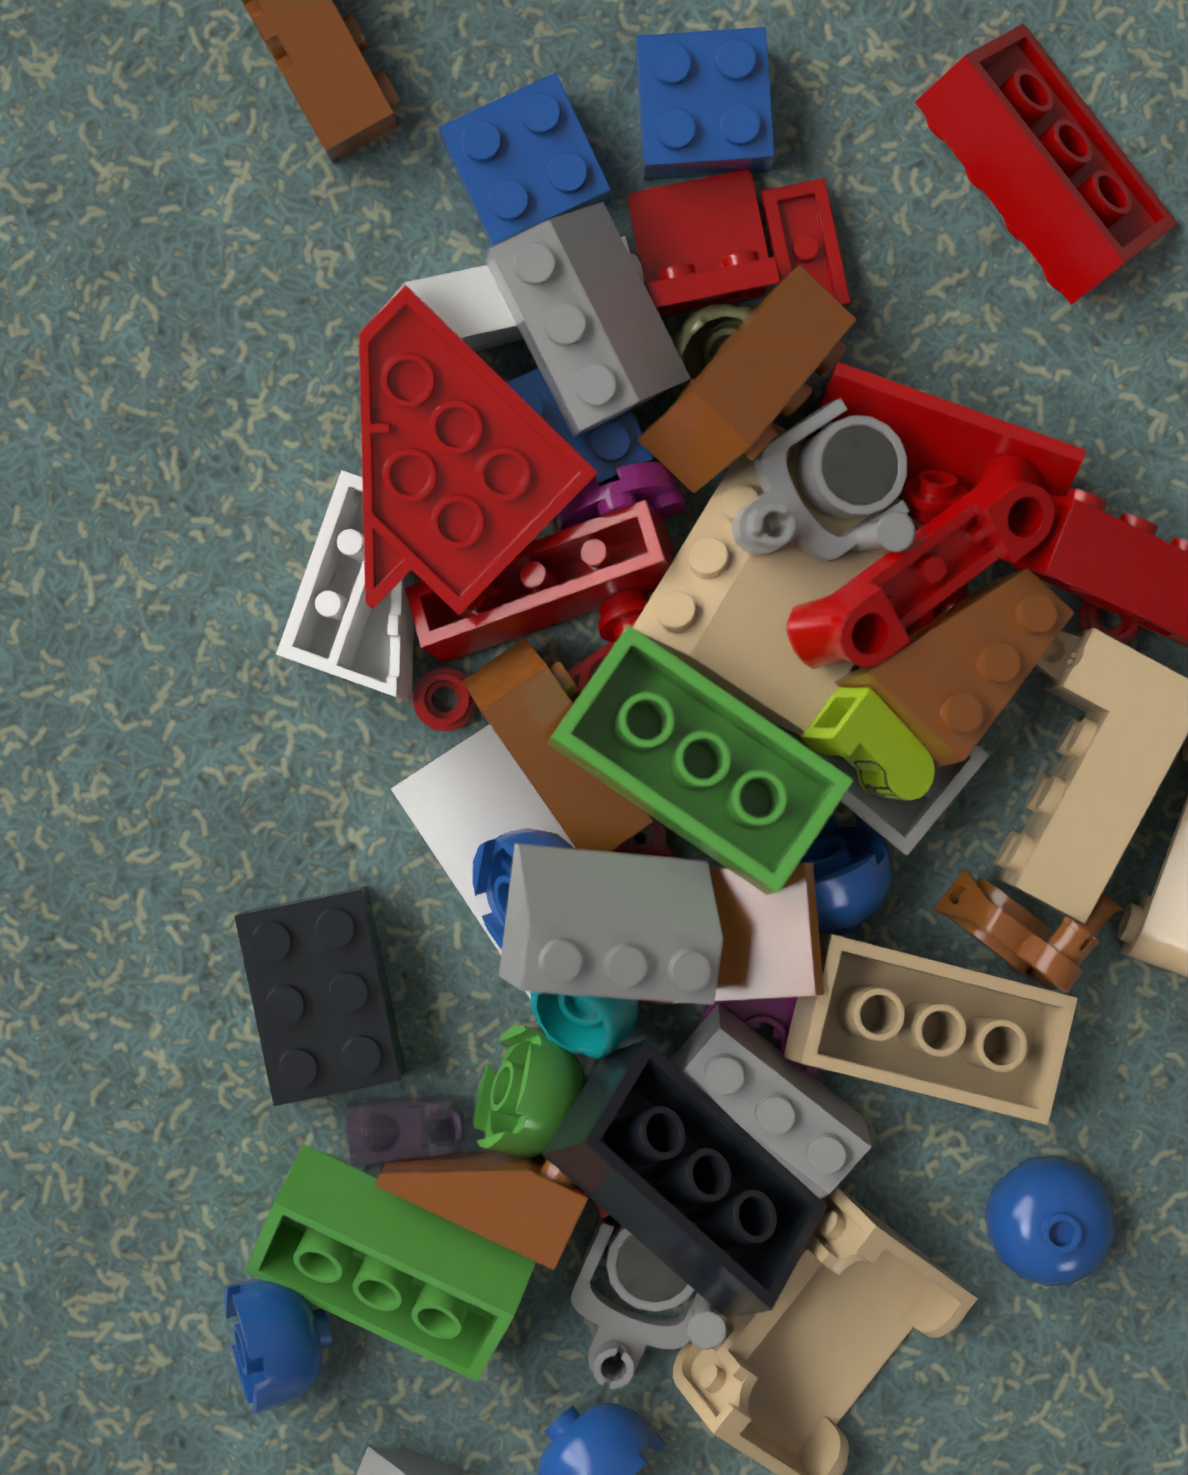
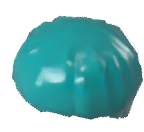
[529,992,639,1060]

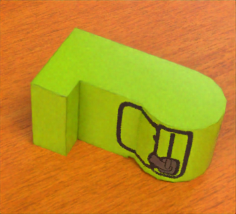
[801,687,935,800]

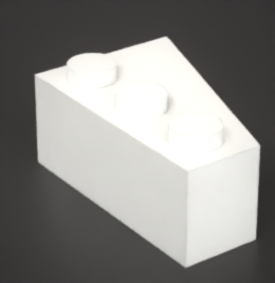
[276,470,415,702]

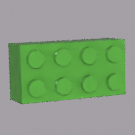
[546,625,854,895]
[244,1144,536,1382]

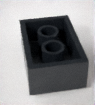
[234,886,406,1106]

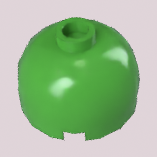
[473,1025,585,1158]

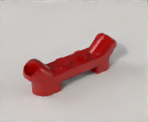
[786,455,1054,669]

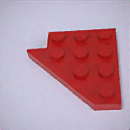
[359,284,598,615]

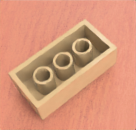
[783,933,1078,1125]

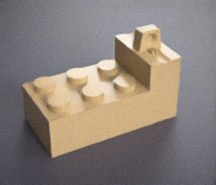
[995,628,1188,924]

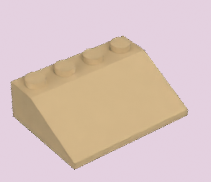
[633,423,918,736]

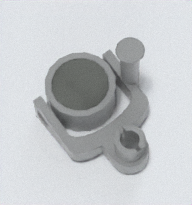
[732,398,915,561]
[571,1215,727,1389]

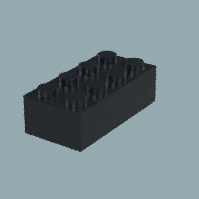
[542,1040,828,1319]

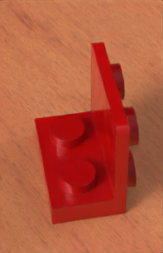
[627,169,780,318]

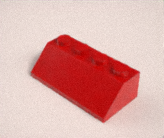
[915,23,1178,305]
[805,362,1087,497]

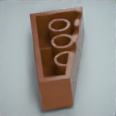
[241,0,401,164]

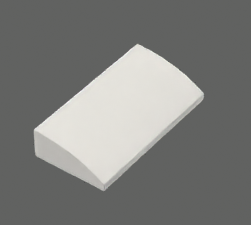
[391,724,576,999]

